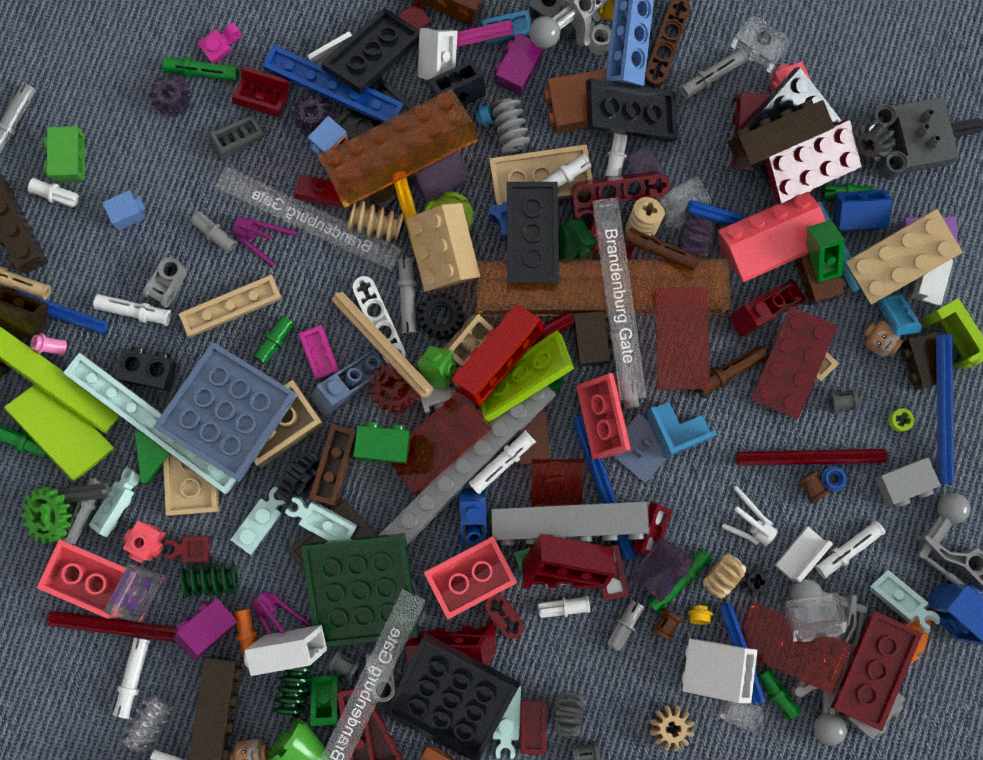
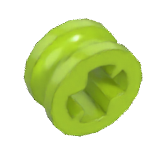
[888,408,915,432]

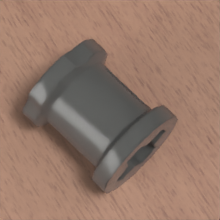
[827,389,859,414]
[327,649,361,682]
[571,741,600,760]

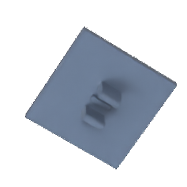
[613,413,666,484]

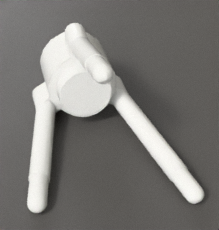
[722,486,777,546]

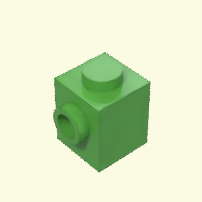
[417,346,457,390]

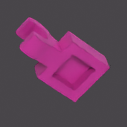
[197,22,242,63]

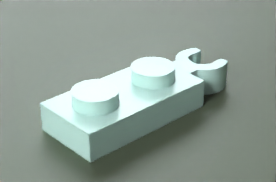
[89,467,141,537]
[231,486,286,555]
[285,496,357,541]
[870,570,940,633]
[493,686,521,759]

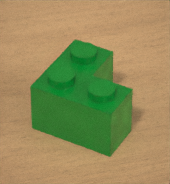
[354,422,411,464]

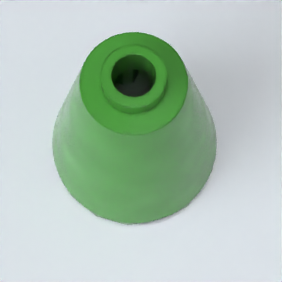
[267,717,335,760]

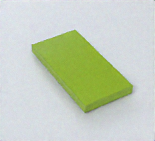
[480,330,574,422]
[4,384,114,483]

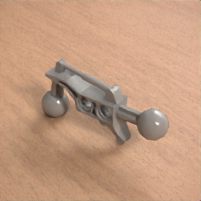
[529,0,609,49]
[917,492,983,598]
[790,579,867,746]

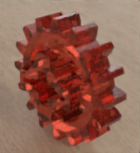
[369,361,421,414]

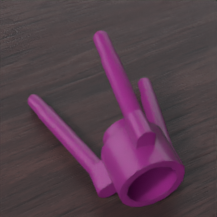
[232,216,298,267]
[251,591,312,635]

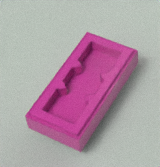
[298,325,340,381]

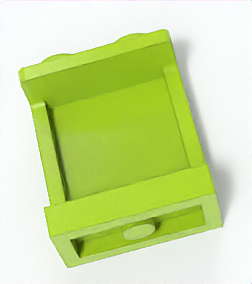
[920,298,983,371]

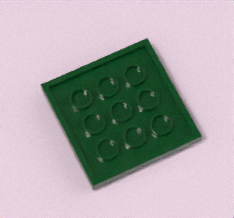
[301,533,419,647]

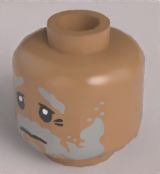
[863,320,903,357]
[229,738,270,760]

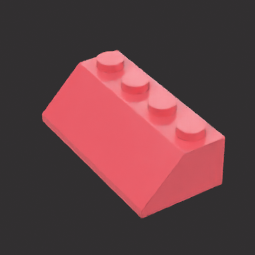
[718,192,826,282]

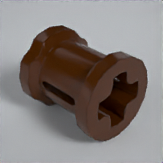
[797,470,830,504]
[651,608,684,642]

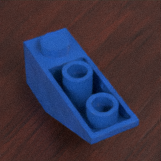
[460,488,487,552]

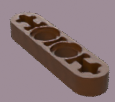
[645,0,691,88]

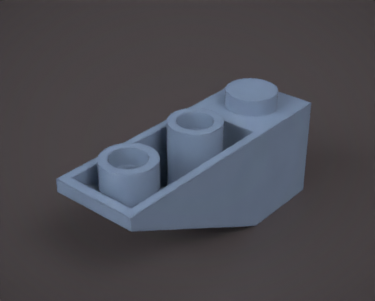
[309,349,389,417]

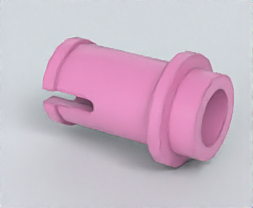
[31,333,67,356]

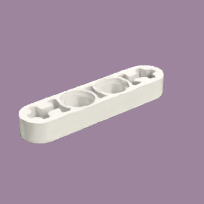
[353,276,406,367]

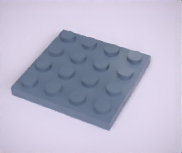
[153,342,298,482]

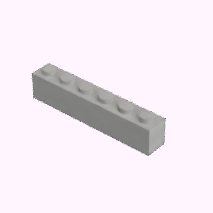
[491,502,650,545]

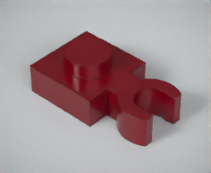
[164,536,211,562]

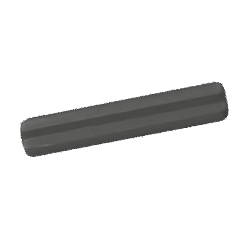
[58,483,113,504]

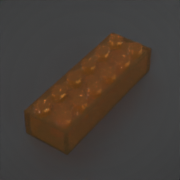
[318,89,478,208]

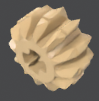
[703,554,746,598]
[650,705,694,751]

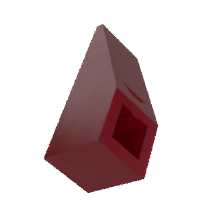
[728,279,806,338]

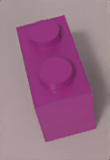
[493,33,544,96]
[173,599,238,662]

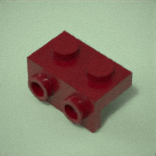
[232,67,289,117]

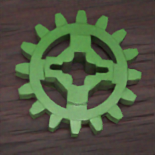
[21,487,72,544]

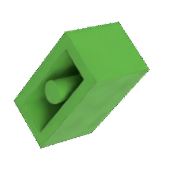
[44,126,85,183]

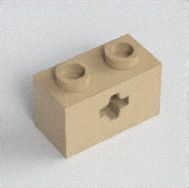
[443,314,494,368]

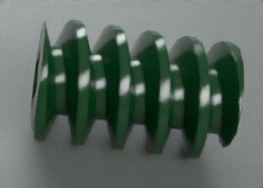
[181,562,238,598]
[271,664,315,717]

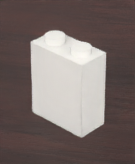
[244,625,327,676]
[682,639,757,703]

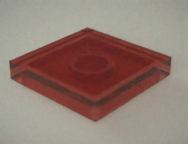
[531,459,584,507]

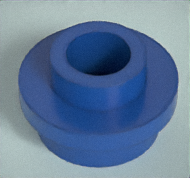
[821,466,847,492]

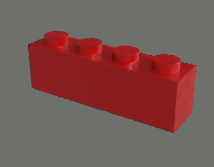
[451,304,544,406]

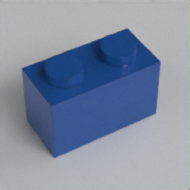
[833,190,892,232]

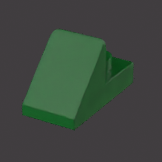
[310,675,340,726]

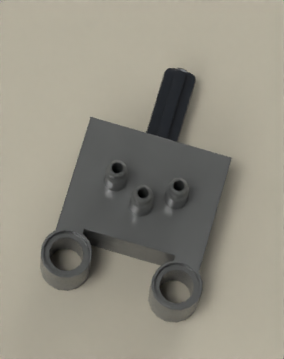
[869,97,983,180]

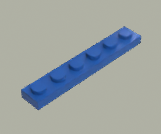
[262,45,405,128]

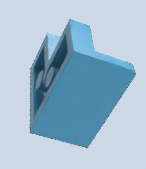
[645,402,717,458]

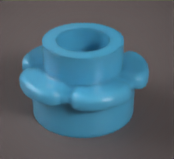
[476,104,496,128]

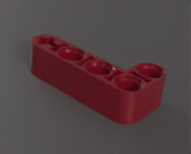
[570,171,670,228]

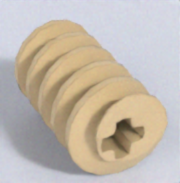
[625,197,665,236]
[348,201,404,243]

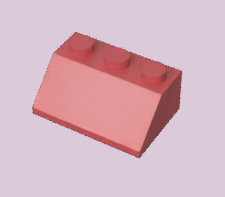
[576,373,632,460]
[424,536,517,620]
[37,539,132,619]

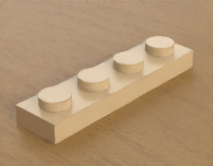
[179,274,282,338]

